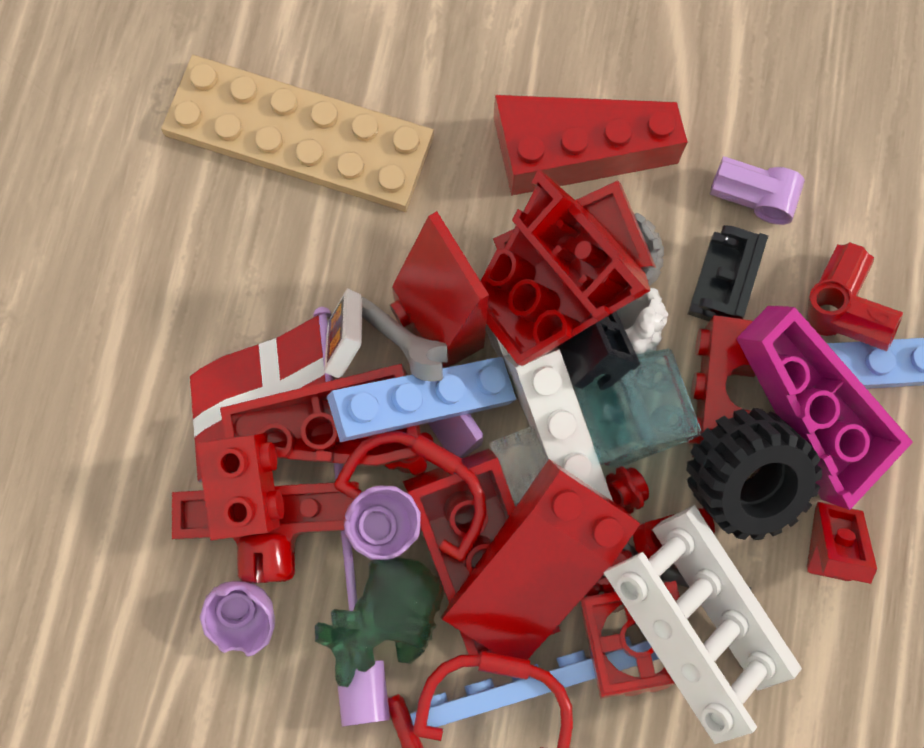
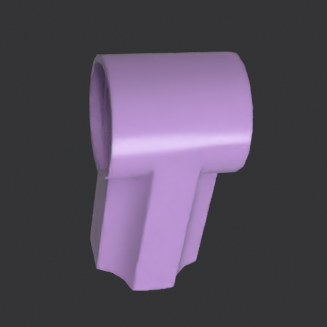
[710,156,805,225]

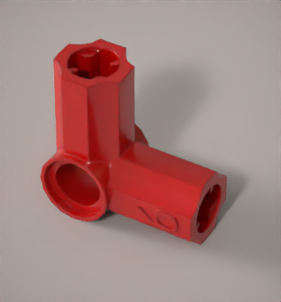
[807,242,903,351]

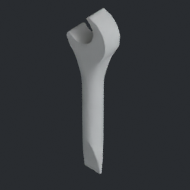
[361,297,448,381]

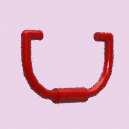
[334,431,487,561]
[413,651,573,748]

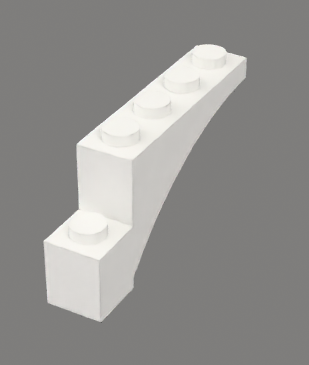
[486,324,613,501]

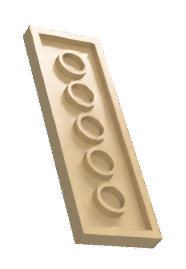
[161,54,434,212]

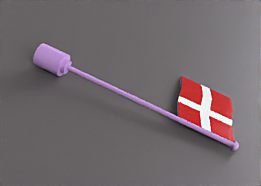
[190,307,390,727]

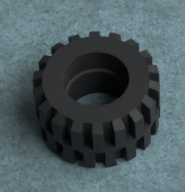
[686,408,822,540]

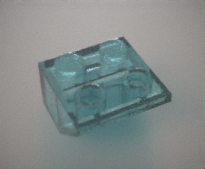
[574,348,702,468]

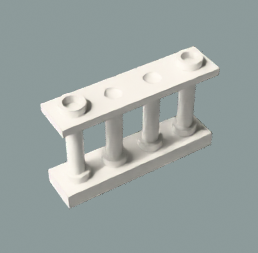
[604,505,802,744]

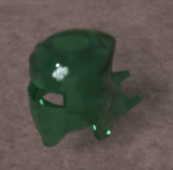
[315,557,444,687]

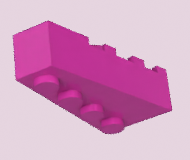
[736,306,913,510]

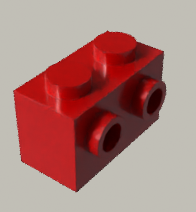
[197,433,284,541]

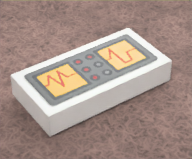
[324,288,362,378]

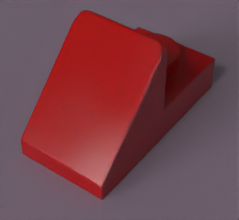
[807,502,877,584]

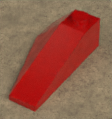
[220,363,420,467]

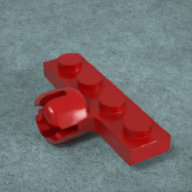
[172,481,359,583]

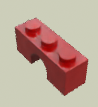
[686,315,756,457]

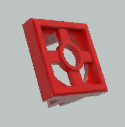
[580,581,680,699]

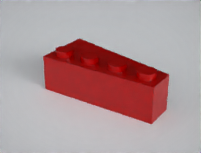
[493,95,688,196]

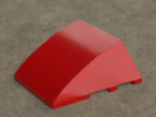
[481,169,650,366]

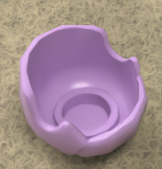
[344,485,421,560]
[200,581,275,657]

